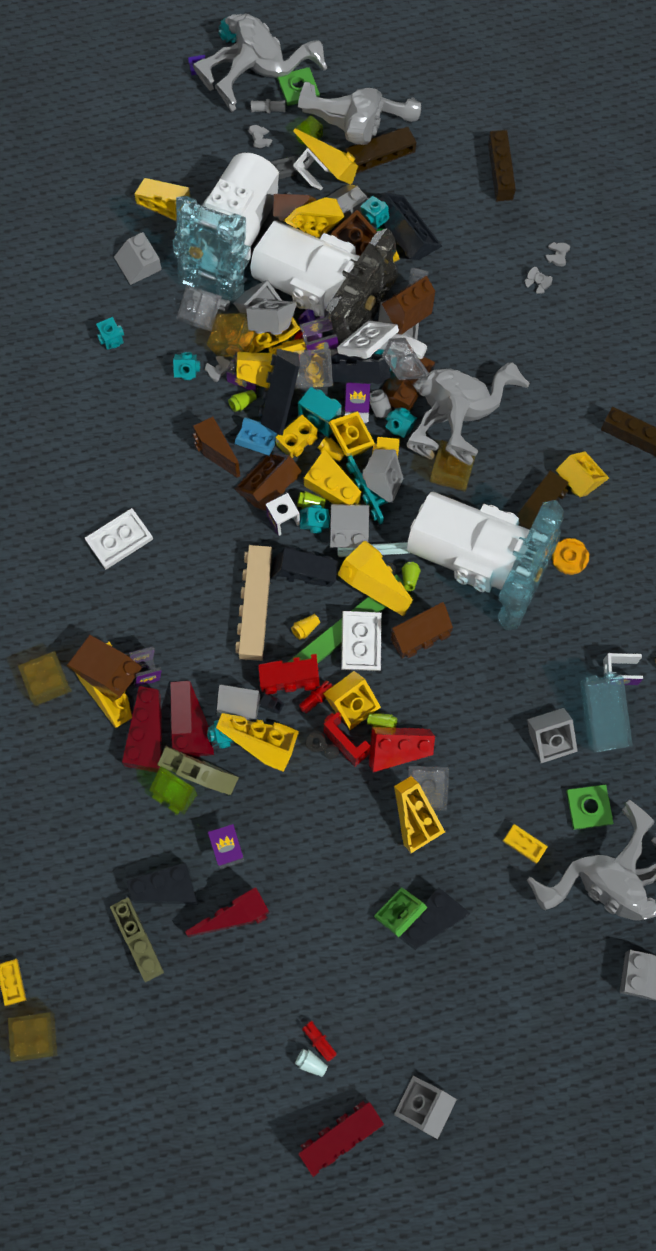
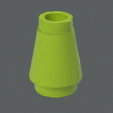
[228,390,257,412]
[297,491,325,509]
[402,562,421,591]
[367,713,397,728]

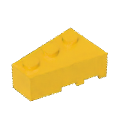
[135,178,192,223]
[237,352,276,388]
[304,449,361,505]

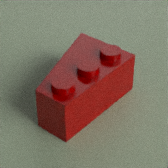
[259,654,319,694]
[369,727,435,772]

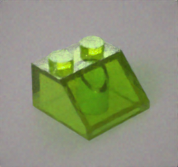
[150,766,197,815]

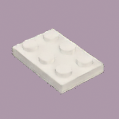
[337,321,399,359]
[85,508,153,569]
[341,611,381,671]

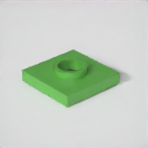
[277,67,320,106]
[566,785,614,830]
[374,888,427,937]

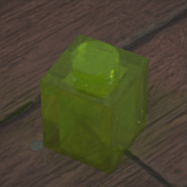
[296,115,323,145]

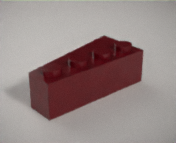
[122,686,163,774]
[298,1101,384,1177]

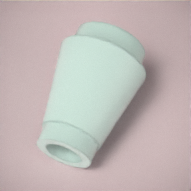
[295,1049,328,1077]

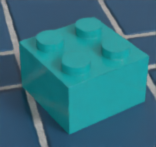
[298,387,341,438]

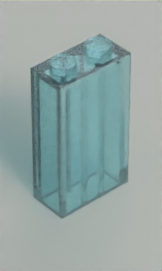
[580,672,633,753]

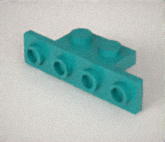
[346,455,388,525]

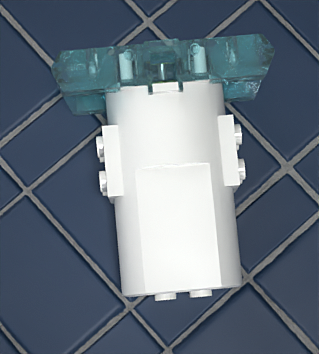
[173,153,279,303]
[407,492,564,630]

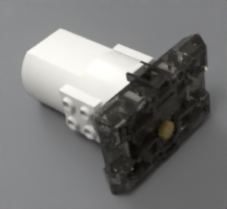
[251,220,398,350]

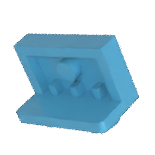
[235,418,278,455]

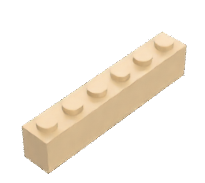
[236,545,272,661]

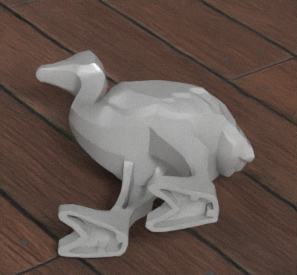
[193,14,327,112]
[298,82,421,145]
[407,362,530,465]
[527,800,656,921]

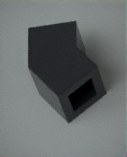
[259,694,284,714]

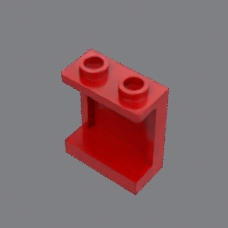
[324,711,371,767]

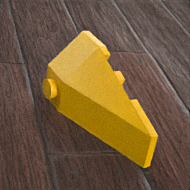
[337,541,413,616]
[216,713,299,772]

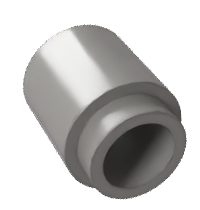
[369,389,392,418]

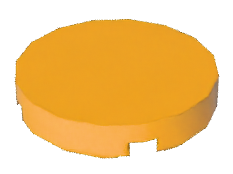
[551,538,589,575]

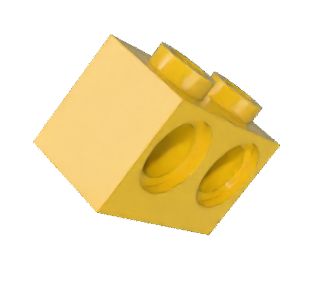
[275,415,317,458]

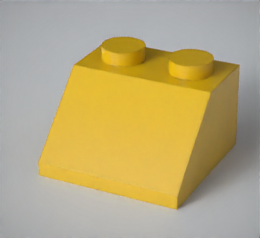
[328,411,375,457]
[556,451,609,497]
[324,671,381,730]

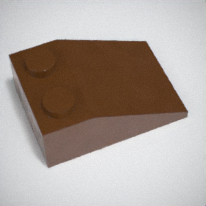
[331,210,392,263]
[192,417,240,478]
[66,635,142,701]

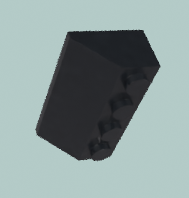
[379,192,442,260]
[258,348,300,436]

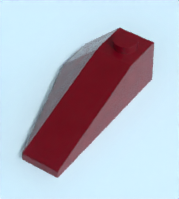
[171,681,214,757]
[185,887,269,937]

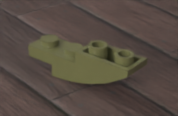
[158,746,239,795]
[110,897,164,982]

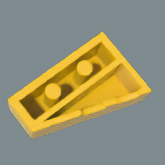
[394,776,445,853]

